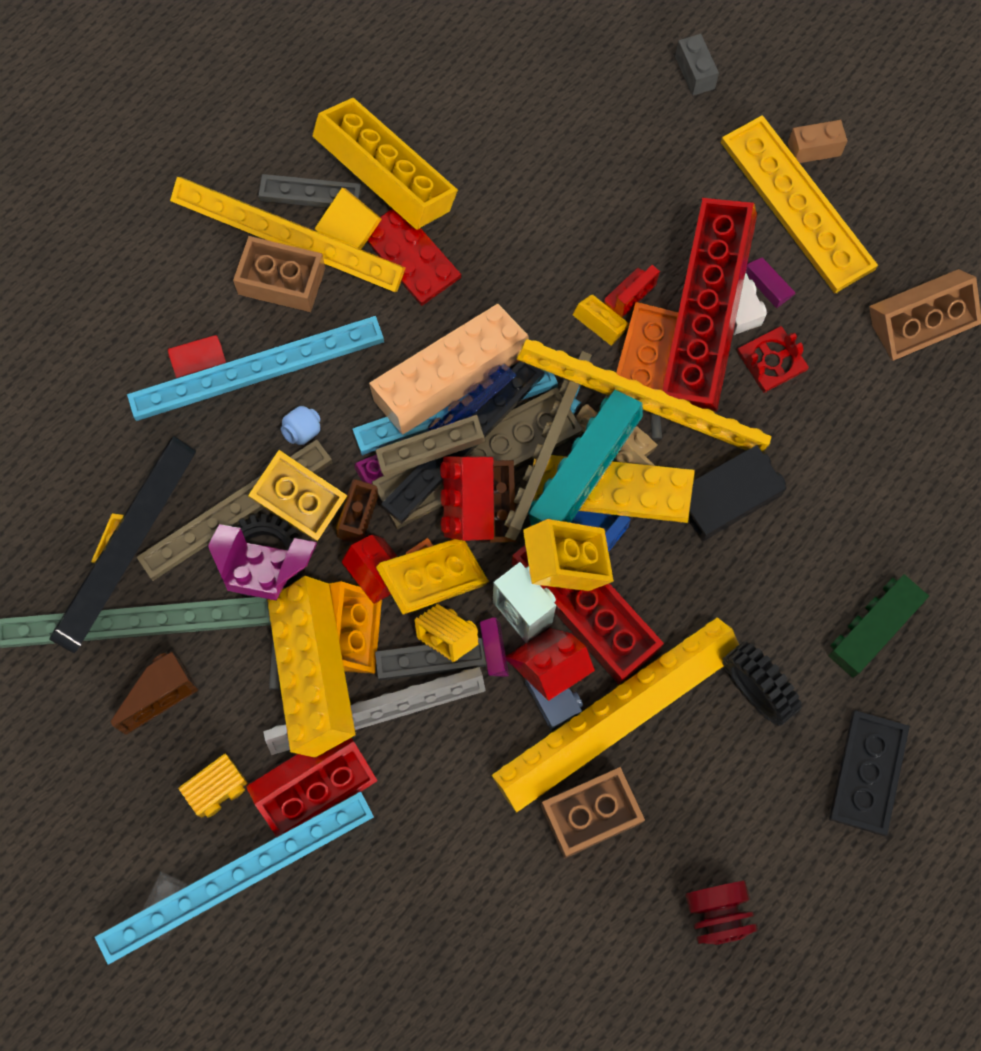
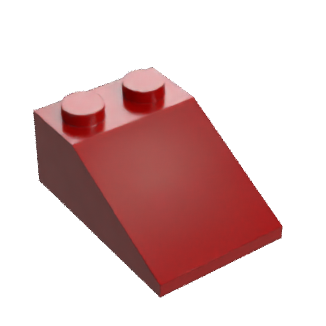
[506,628,595,701]

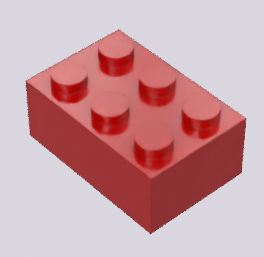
[440,456,494,541]

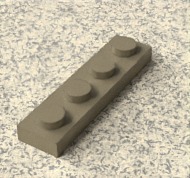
[376,415,486,477]

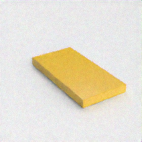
[376,539,489,615]

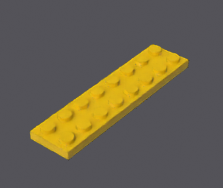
[721,115,878,294]

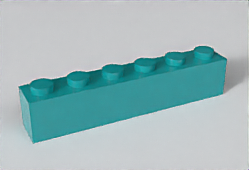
[528,390,643,526]

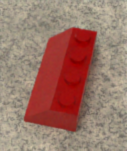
[246,738,378,837]

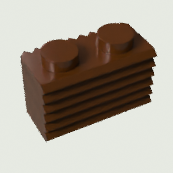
[336,479,378,543]

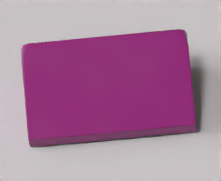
[746,257,796,308]
[480,617,509,677]

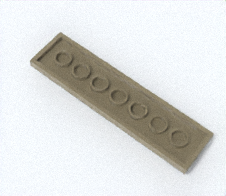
[372,387,583,529]

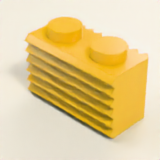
[415,604,479,662]
[178,753,248,818]

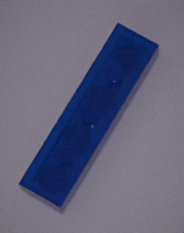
[426,363,517,432]

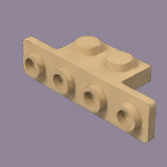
[576,404,658,466]

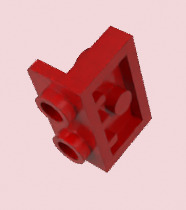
[604,265,660,318]

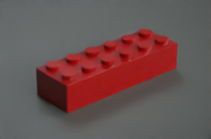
[512,545,664,685]

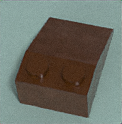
[110,652,199,735]

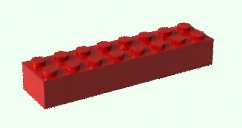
[662,198,757,412]

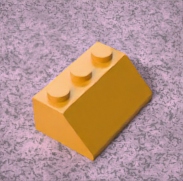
[329,581,382,674]

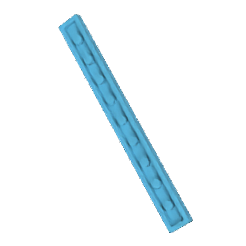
[127,316,384,421]
[95,792,374,964]

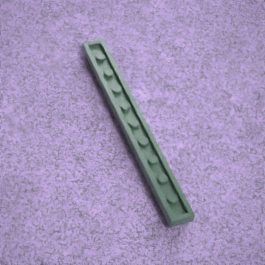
[0,597,271,648]

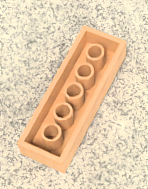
[369,304,529,435]

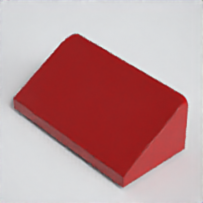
[167,335,226,378]

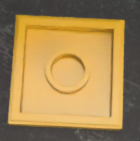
[315,188,382,249]

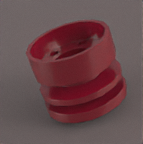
[685,880,758,945]

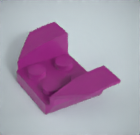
[208,524,317,601]

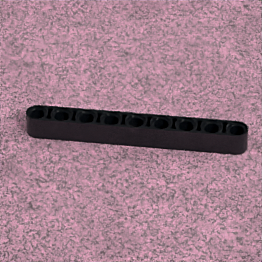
[49,436,196,653]

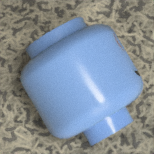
[281,406,320,445]

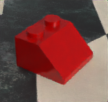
[342,535,398,604]

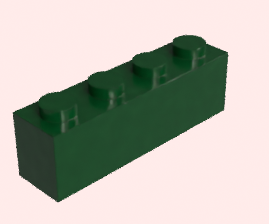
[828,574,929,678]

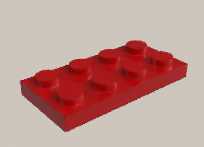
[367,209,461,306]

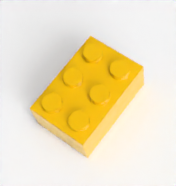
[247,450,347,541]
[523,519,614,591]

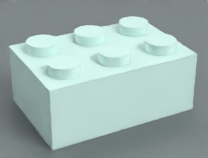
[493,562,556,643]

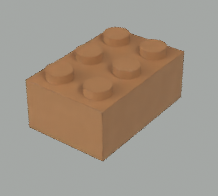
[233,236,325,312]
[541,767,645,859]

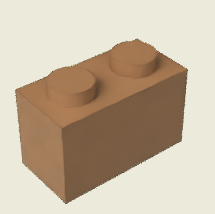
[788,120,847,163]

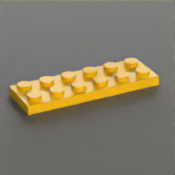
[532,455,695,523]

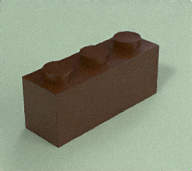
[481,460,516,543]

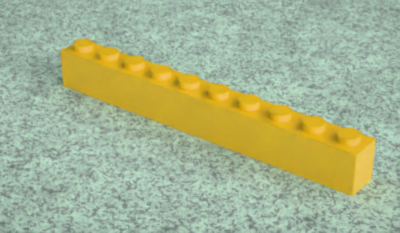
[492,618,739,812]

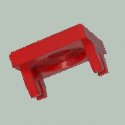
[737,326,809,393]

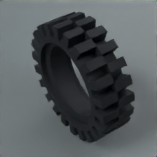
[231,514,303,598]
[722,641,802,726]

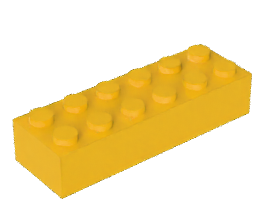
[312,98,458,230]
[267,576,356,757]

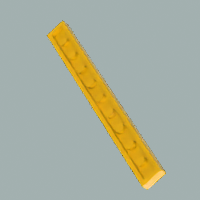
[170,177,406,292]
[517,339,772,451]

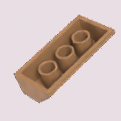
[869,269,981,361]

